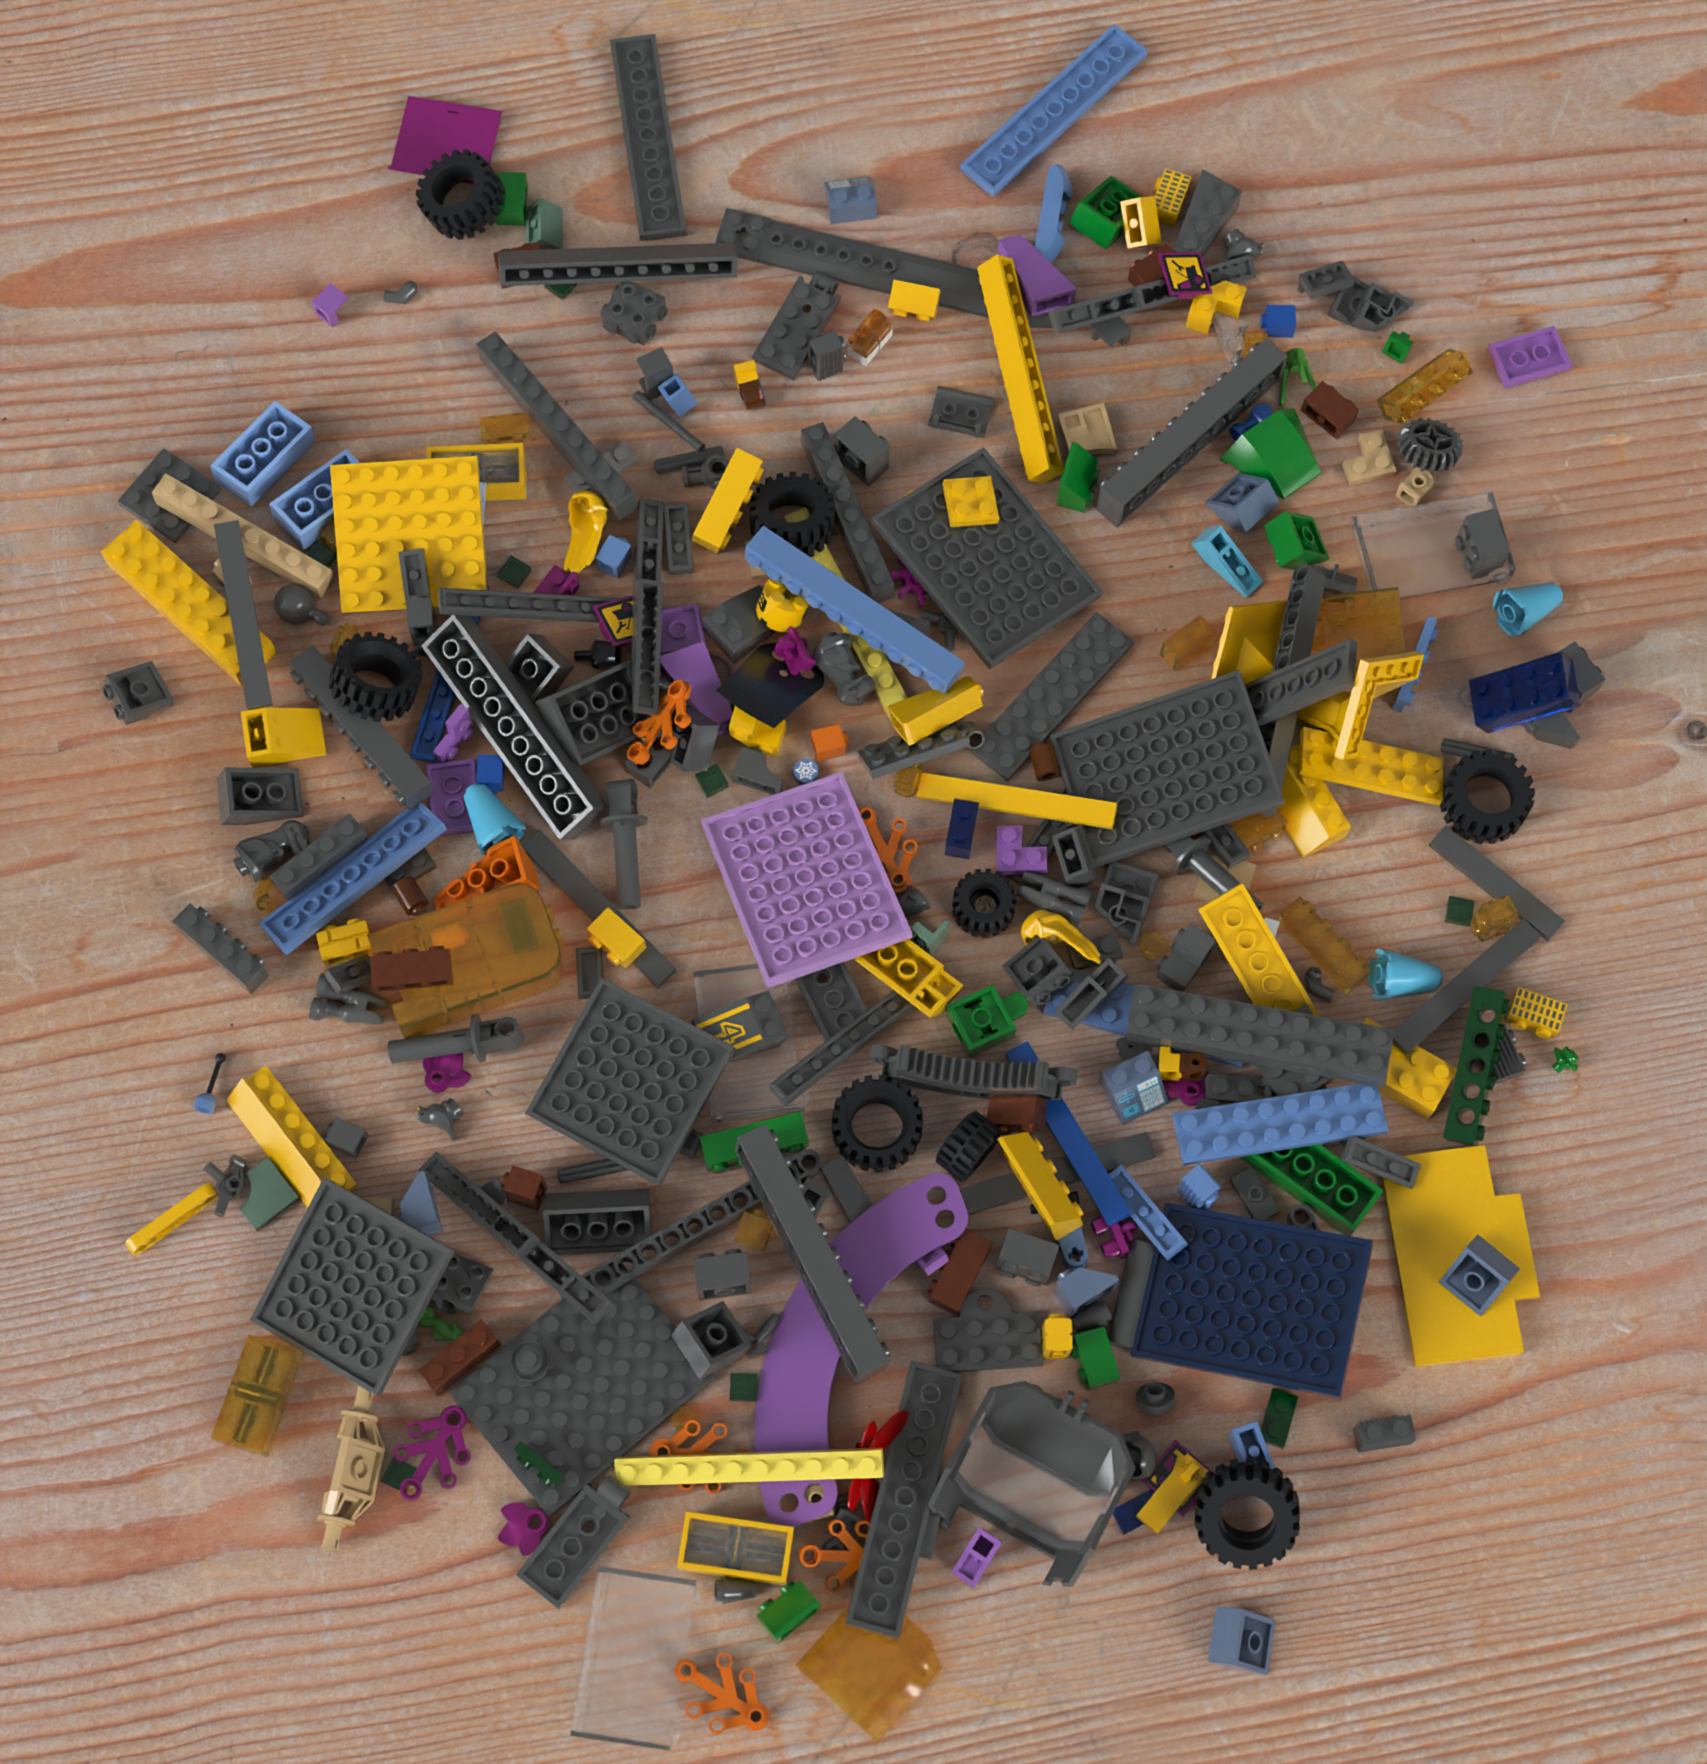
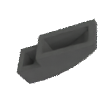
[1054,957,1129,1030]

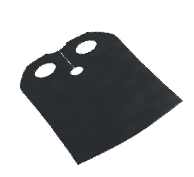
[716,643,824,728]

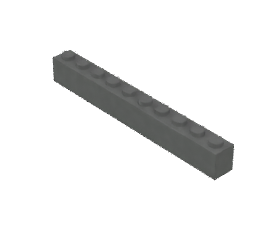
[498,243,737,286]
[476,331,638,521]

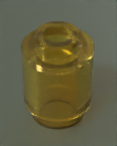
[330,623,361,658]
[893,764,923,797]

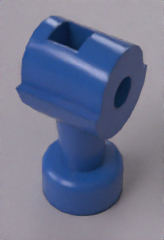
[1229,404,1272,441]

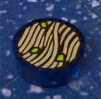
[972,893,998,913]

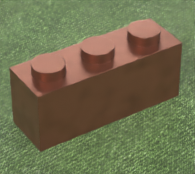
[370,946,454,993]
[927,1228,993,1316]
[418,1319,501,1396]

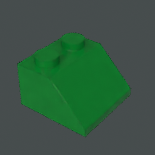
[1056,442,1101,513]
[1264,511,1330,570]
[757,1581,821,1644]

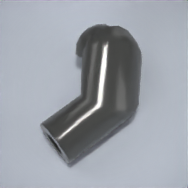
[384,281,417,304]
[1305,967,1335,1002]

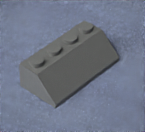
[543,1189,652,1255]

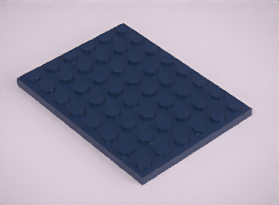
[1130,1203,1373,1399]

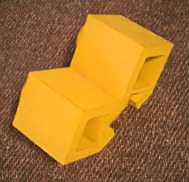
[1185,281,1247,334]
[729,706,786,757]

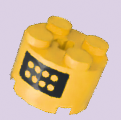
[755,578,809,632]

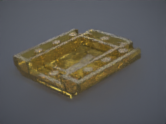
[1310,587,1407,682]
[795,1606,942,1743]

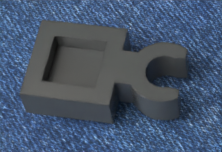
[822,1507,863,1550]

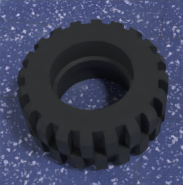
[1195,1458,1300,1570]

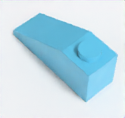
[1191,525,1263,597]

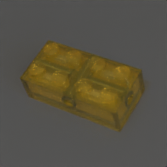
[211,1334,304,1458]

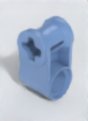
[1054,1227,1088,1271]

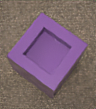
[311,283,348,327]

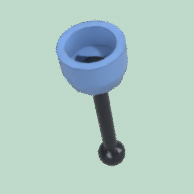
[193,1053,226,1114]

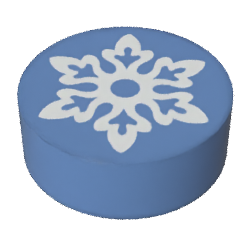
[793,759,818,785]

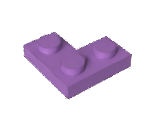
[433,704,474,763]
[996,825,1048,876]

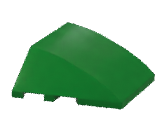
[1220,408,1321,500]

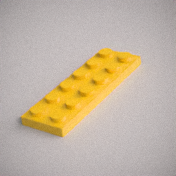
[1299,727,1443,806]
[1197,883,1320,1016]

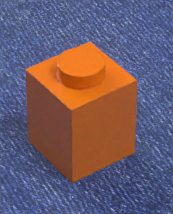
[811,724,850,762]

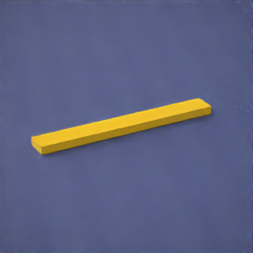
[916,772,1118,829]

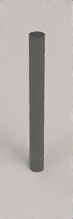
[633,391,705,452]

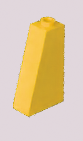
[888,676,984,746]

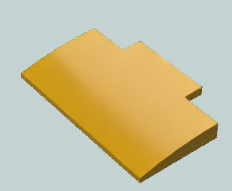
[1382,1145,1540,1367]

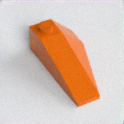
[433,836,540,921]

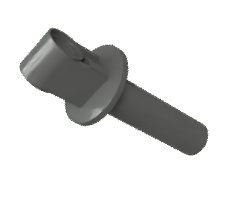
[600,779,648,909]
[1161,836,1264,912]
[388,1014,524,1064]

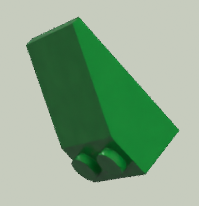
[1069,175,1142,249]

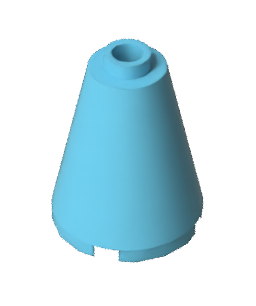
[1493,582,1563,636]
[464,783,526,855]
[1368,948,1443,1000]

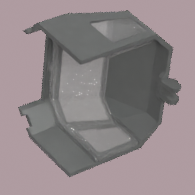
[928,1381,1136,1587]

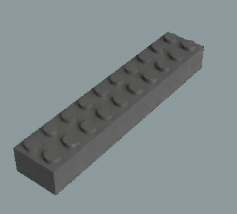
[1096,338,1288,528]
[421,615,608,840]
[1126,983,1395,1088]
[734,1124,891,1384]

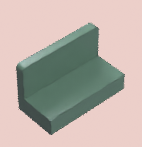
[526,198,563,249]
[910,920,950,956]

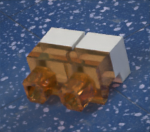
[847,309,893,366]

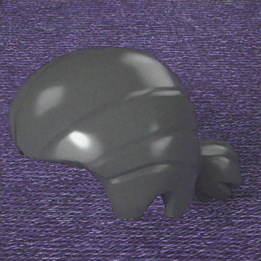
[274,584,330,626]

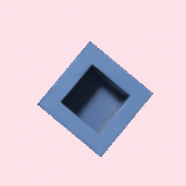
[658,373,698,417]
[595,535,632,578]

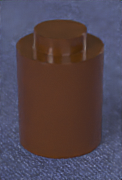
[1029,741,1061,781]
[391,876,429,916]

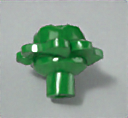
[1552,1046,1579,1073]

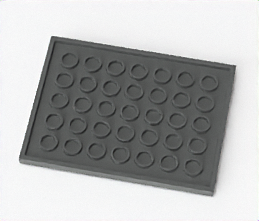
[870,447,1103,670]
[1050,670,1285,868]
[449,1255,717,1518]

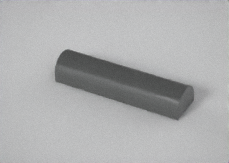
[1108,1240,1155,1350]

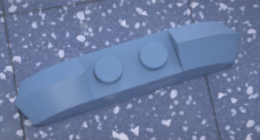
[1035,164,1072,263]

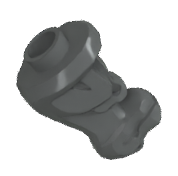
[813,632,875,706]
[233,819,310,883]

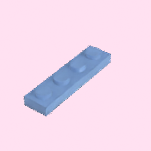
[1392,616,1439,712]
[1109,1164,1188,1261]

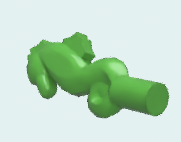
[418,1306,464,1342]

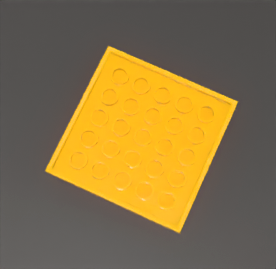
[330,456,488,613]

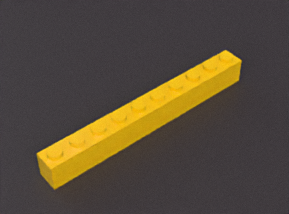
[977,254,1064,484]

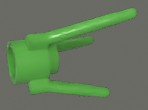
[1280,348,1316,406]

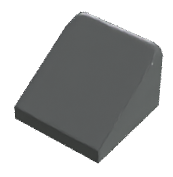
[480,1178,509,1207]

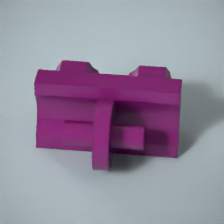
[774,626,816,676]
[1090,1216,1138,1259]

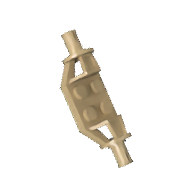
[317,1386,386,1552]

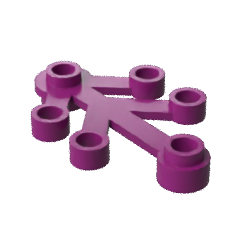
[393,1406,471,1501]

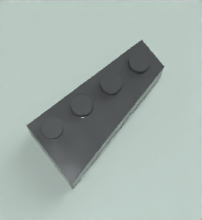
[1173,169,1242,257]

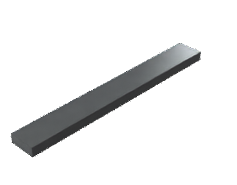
[214,520,273,710]
[438,588,621,623]
[522,830,676,988]
[1393,918,1542,1056]
[768,990,915,1107]
[960,1132,1155,1215]

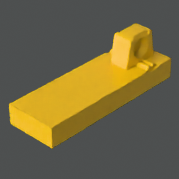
[1135,1453,1208,1535]

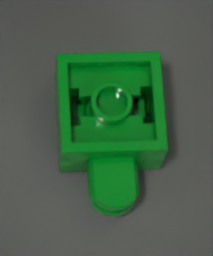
[946,984,1028,1058]

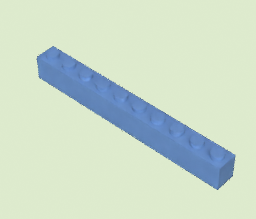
[744,526,965,694]

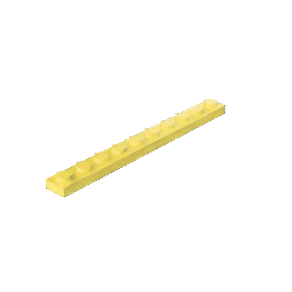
[784,507,907,721]
[614,1448,884,1486]

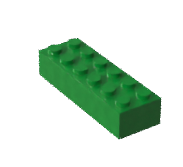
[1239,1097,1384,1236]

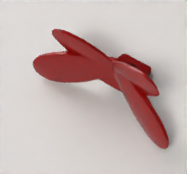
[848,1410,909,1523]

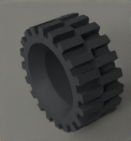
[416,149,505,240]
[749,472,835,557]
[329,632,423,722]
[1440,749,1535,844]
[832,1074,923,1173]

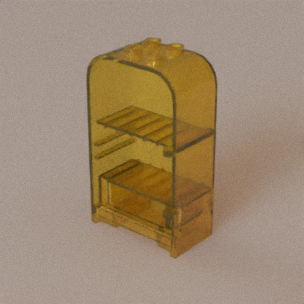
[367,882,565,1038]

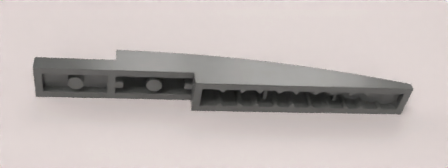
[1048,254,1256,335]
[632,498,664,716]
[418,1151,614,1325]

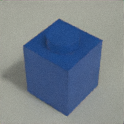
[1260,305,1296,338]
[476,755,505,794]

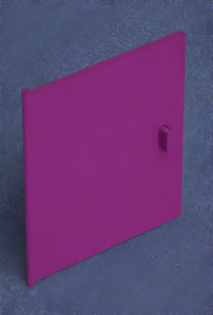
[388,96,502,184]

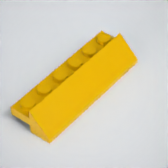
[853,939,963,1018]
[226,1065,358,1208]

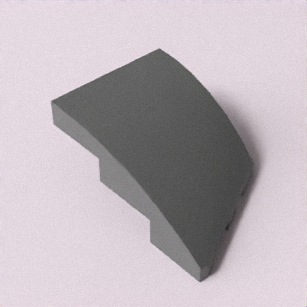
[1327,275,1414,332]
[1094,861,1159,945]

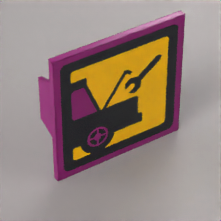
[1158,252,1212,299]
[593,595,633,647]
[1141,1439,1215,1517]

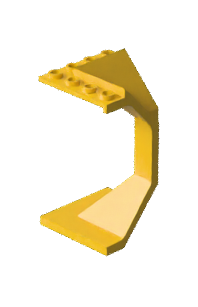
[1211,600,1424,760]

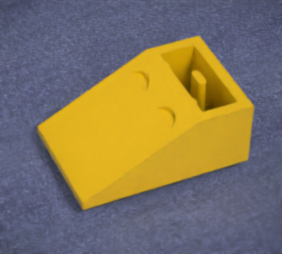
[241,707,327,768]

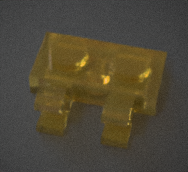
[479,412,530,444]

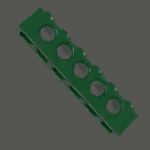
[1443,986,1511,1146]

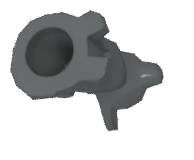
[897,885,931,917]

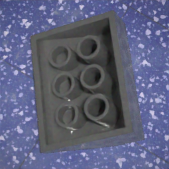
[535,661,652,767]

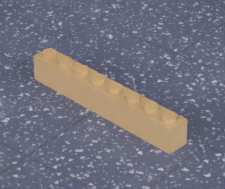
[152,473,334,600]

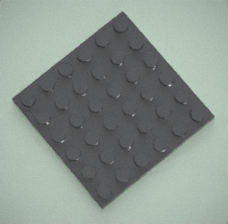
[525,978,736,1186]
[250,1177,455,1396]

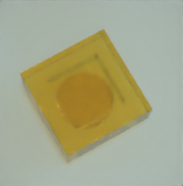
[1243,332,1268,358]

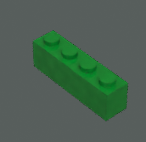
[700,1111,809,1174]

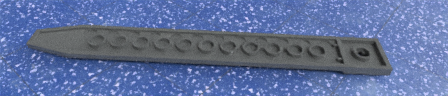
[715,208,1079,329]

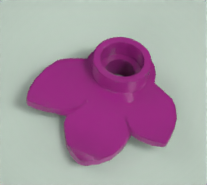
[423,1053,471,1093]
[1162,1070,1209,1106]
[498,1502,550,1556]

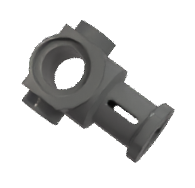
[682,454,729,490]

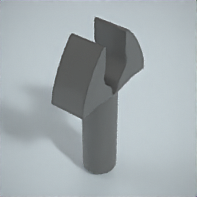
[744,1314,780,1359]

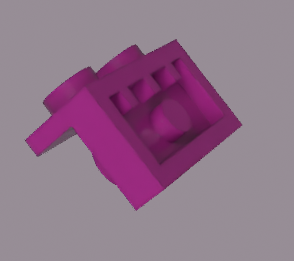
[533,565,580,595]

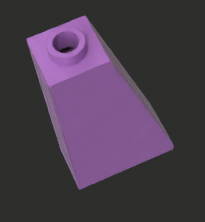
[997,234,1077,317]
[660,641,733,735]

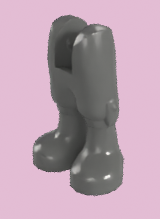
[1016,872,1093,928]
[309,973,389,1024]

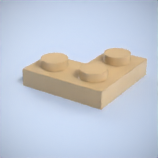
[1342,429,1397,486]

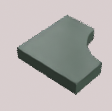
[240,1157,300,1231]

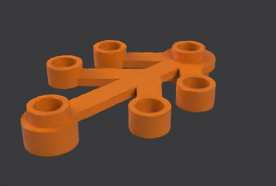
[627,680,691,765]
[859,807,918,894]
[650,1419,751,1494]
[798,1519,870,1592]
[675,1653,770,1734]

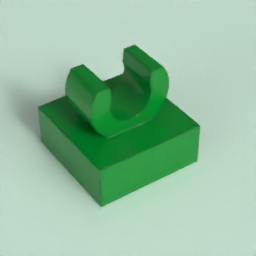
[1382,331,1414,364]

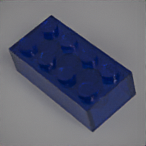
[1469,652,1581,733]

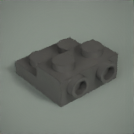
[102,661,174,725]
[1002,936,1075,1007]

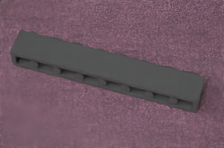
[801,422,895,603]
[289,645,434,810]

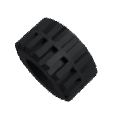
[952,868,1017,938]
[936,1111,1001,1181]

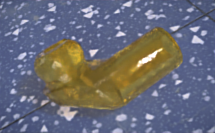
[253,875,275,913]

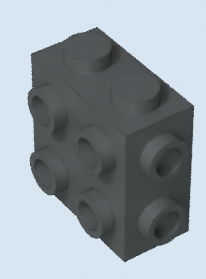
[600,281,668,346]

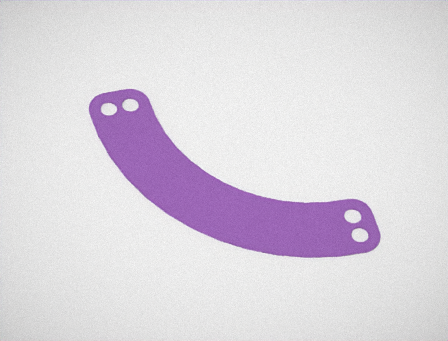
[754,1173,969,1527]

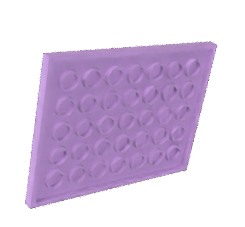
[701,772,912,988]

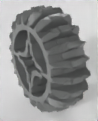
[1397,417,1463,473]

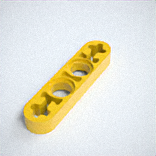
[125,1183,218,1256]

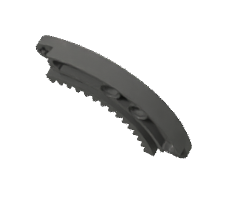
[869,1045,1078,1101]

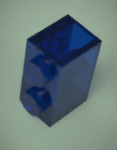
[944,798,979,859]

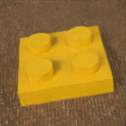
[942,476,999,527]

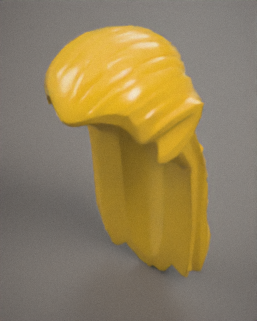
[563,490,608,574]
[1021,910,1102,965]

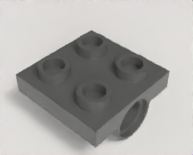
[431,1254,493,1314]

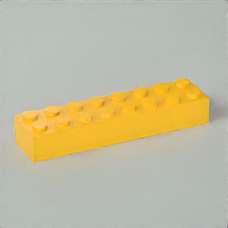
[100,519,277,686]

